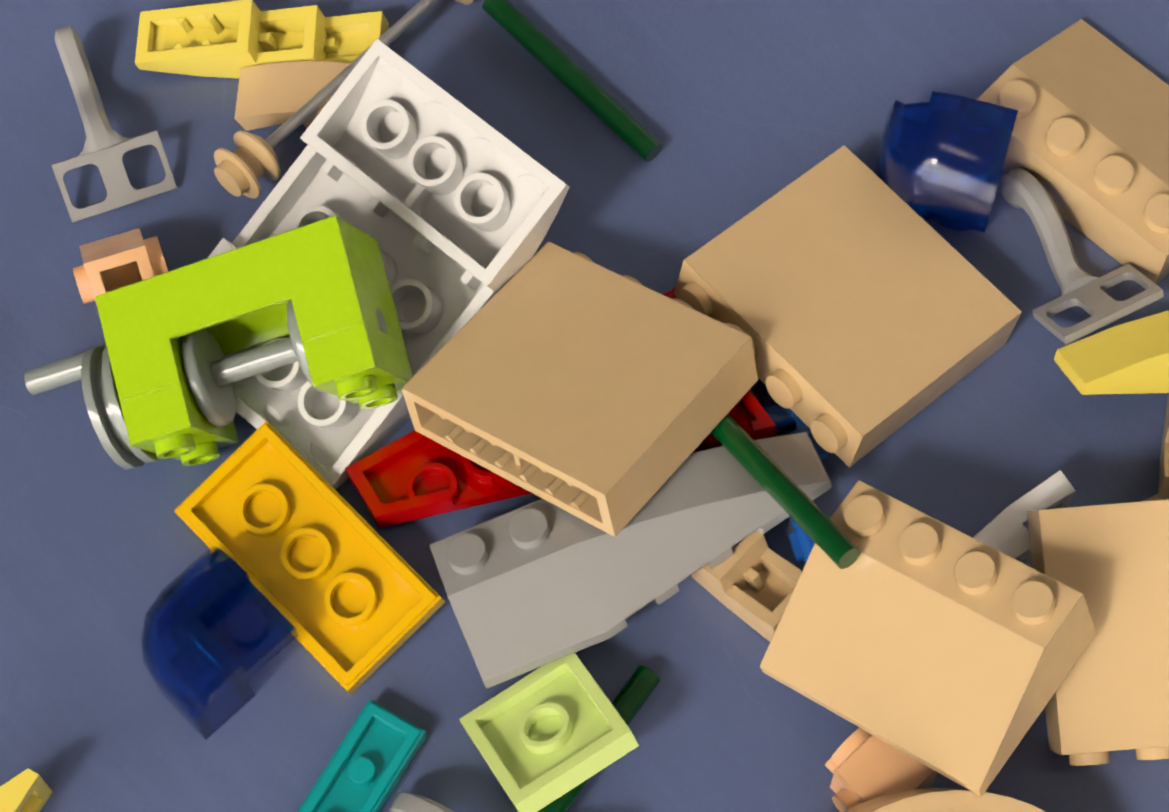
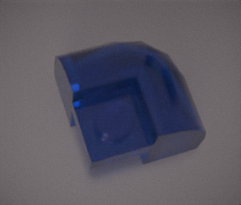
[874,91,1018,233]
[140,546,298,740]

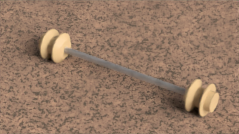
[214,0,475,199]

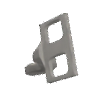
[51,25,177,223]
[1000,168,1164,345]

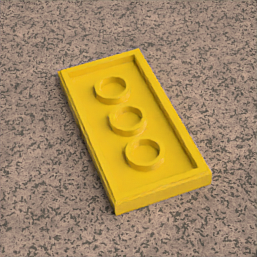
[174,421,445,695]

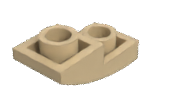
[234,61,350,131]

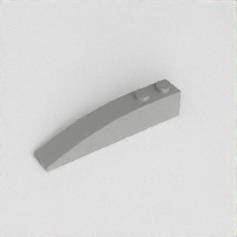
[429,432,832,689]

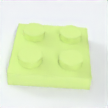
[459,653,639,812]

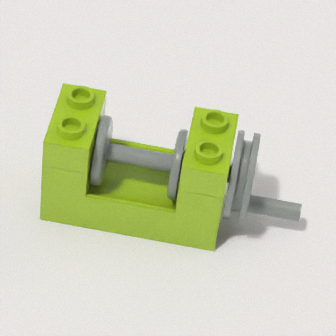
[24,215,413,470]

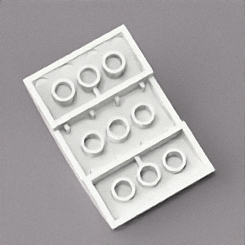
[208,39,570,490]

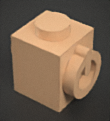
[72,228,168,305]
[825,728,938,812]

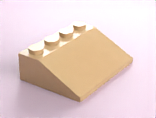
[964,19,1169,284]
[760,480,1097,797]

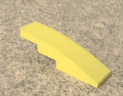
[135,0,389,79]
[1054,310,1169,395]

